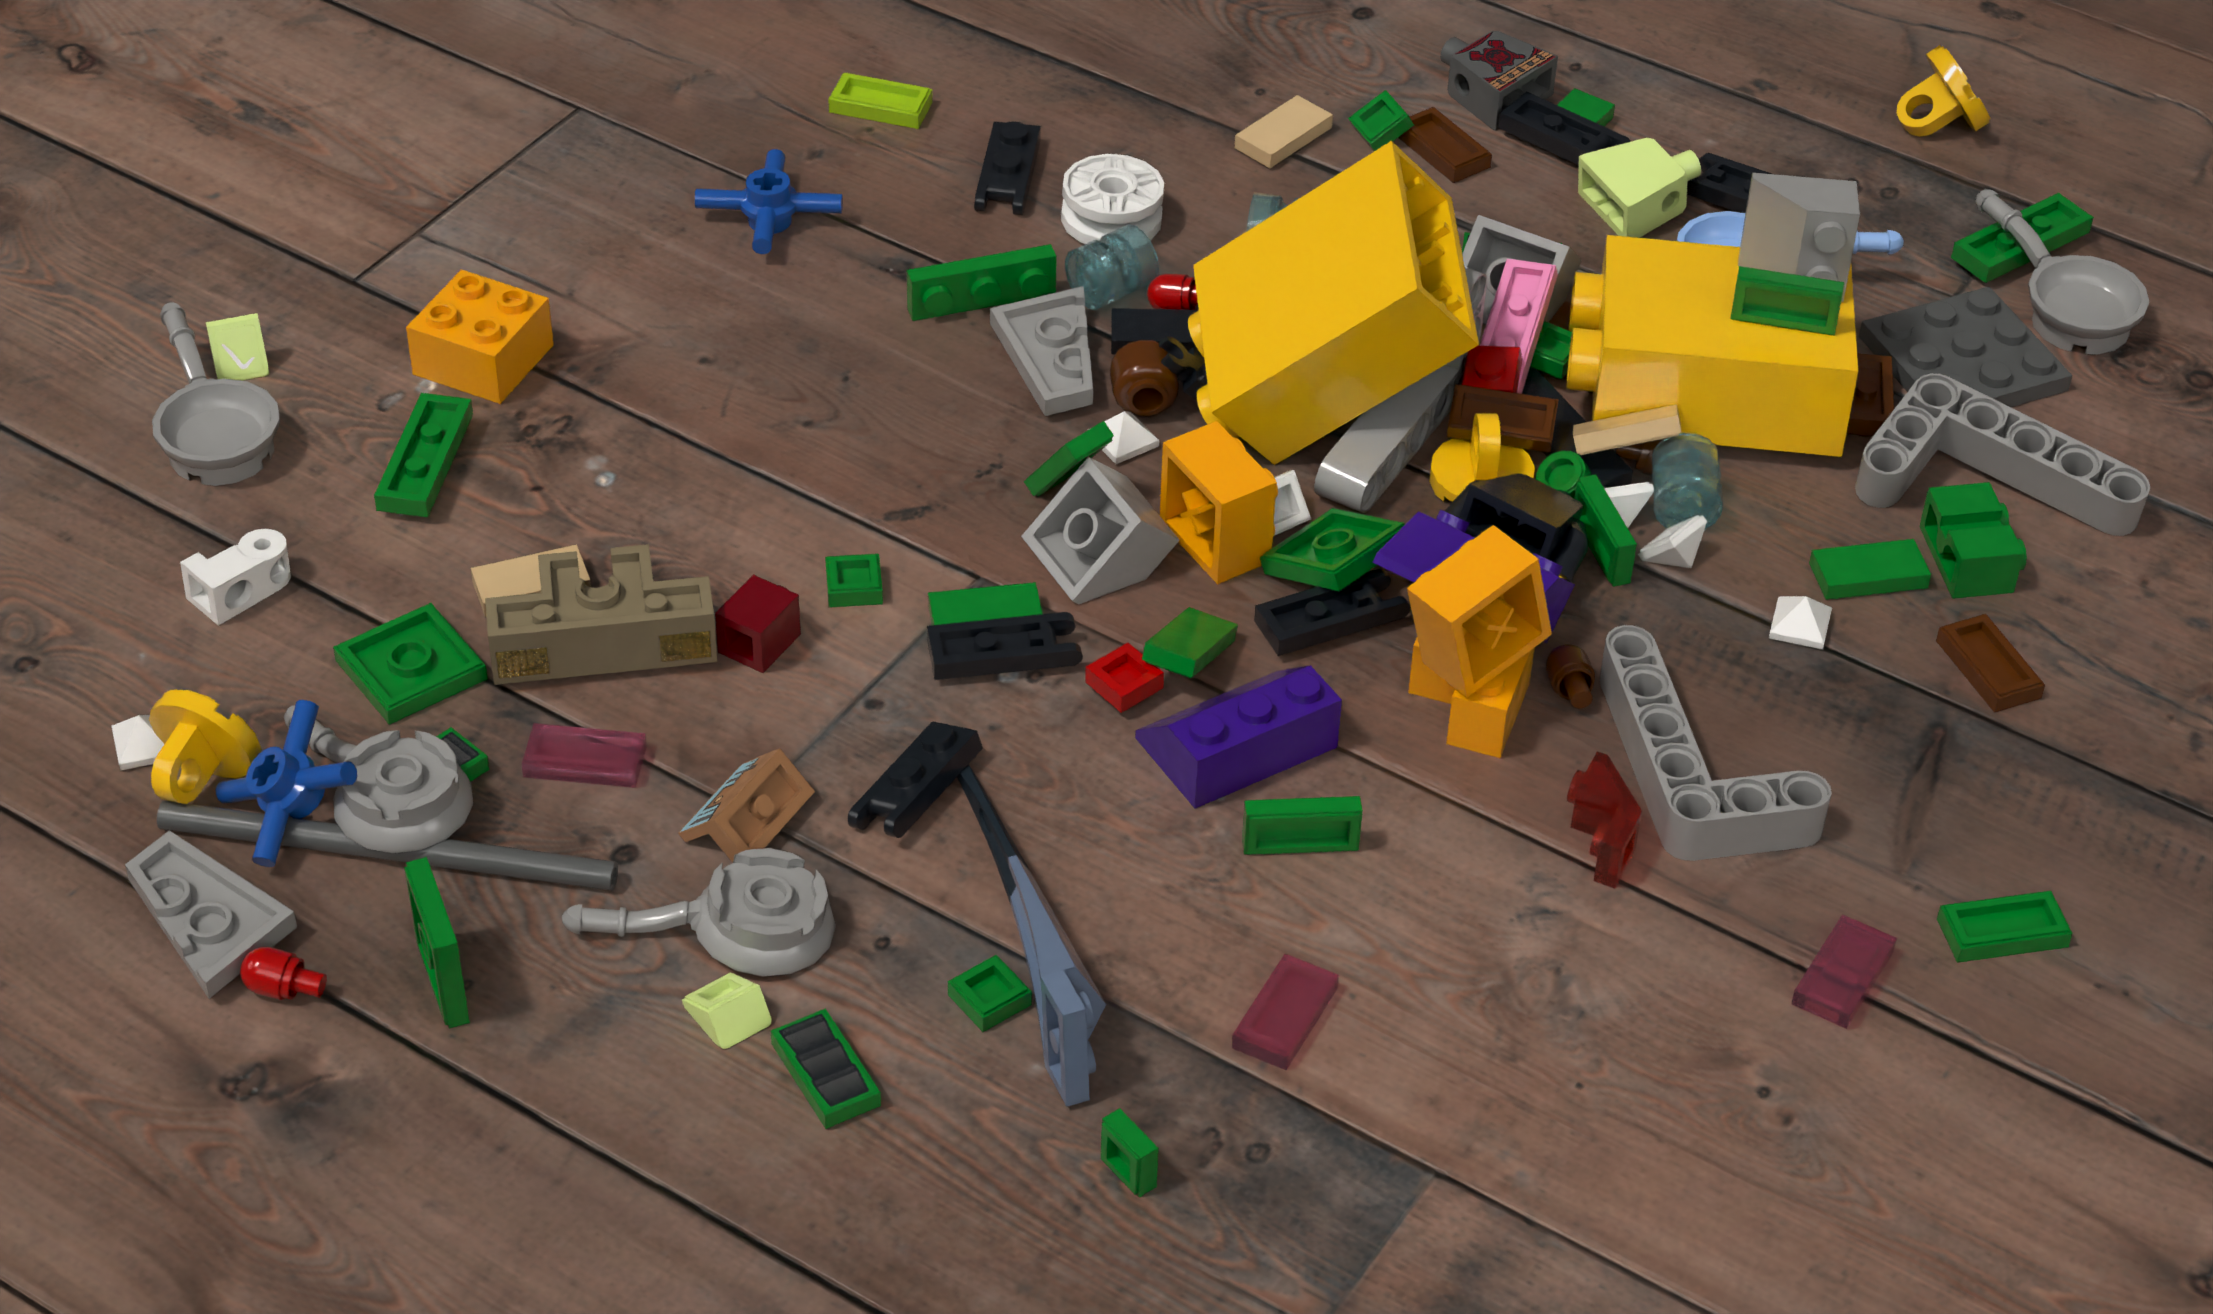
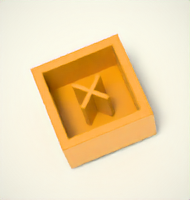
[406,269,554,404]
[1160,421,1278,584]
[1407,525,1552,698]

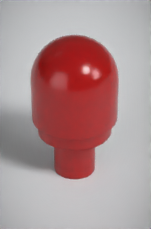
[1147,274,1198,310]
[240,947,327,1000]

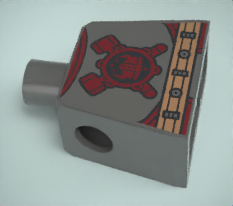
[1440,31,1558,131]

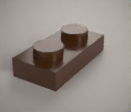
[1846,353,1894,437]

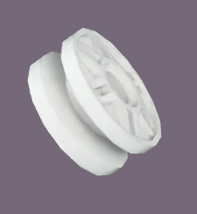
[1061,154,1164,250]

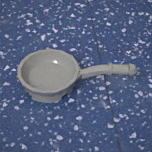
[1976,189,2150,355]
[152,302,280,486]
[284,705,473,853]
[562,848,836,976]

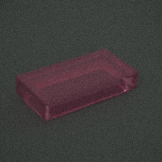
[522,723,647,788]
[1791,914,1897,1029]
[1232,954,1339,1070]

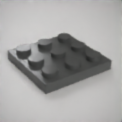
[1859,287,2073,407]

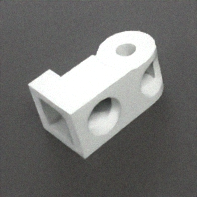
[180,529,291,626]

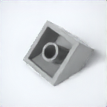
[1738,173,1860,302]
[1462,215,1582,325]
[1021,456,1180,604]

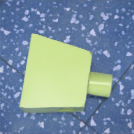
[1578,138,1701,238]

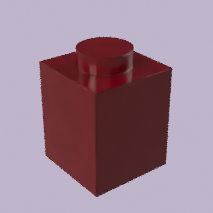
[715,574,801,673]

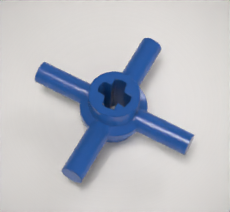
[695,149,843,254]
[216,700,357,867]

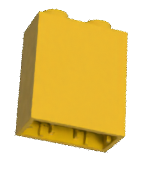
[1188,141,1479,465]
[1566,235,1858,457]

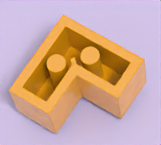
[1408,638,1535,758]

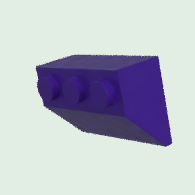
[1372,509,1575,644]
[1135,665,1342,809]

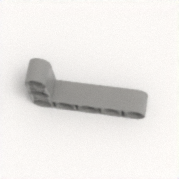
[1314,266,1487,513]
[1855,373,2150,536]
[1600,625,1832,861]

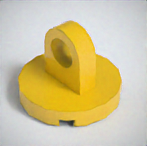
[1896,45,1991,136]
[1429,413,1535,502]
[149,689,262,804]

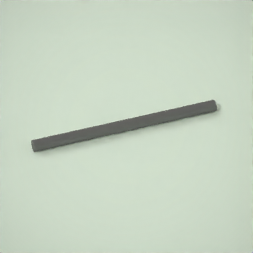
[157,800,618,891]

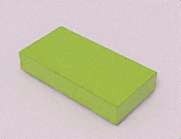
[828,73,933,129]

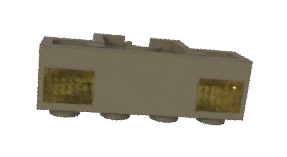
[485,544,718,685]

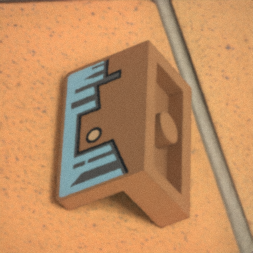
[678,748,815,863]

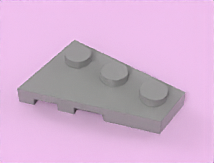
[990,286,1093,416]
[125,830,297,999]

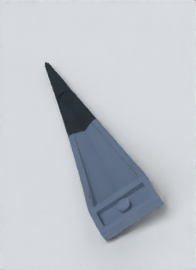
[957,764,1106,1107]

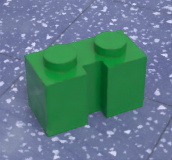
[1919,482,2027,599]

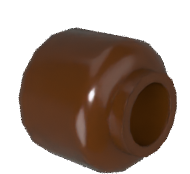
[1110,340,1179,416]

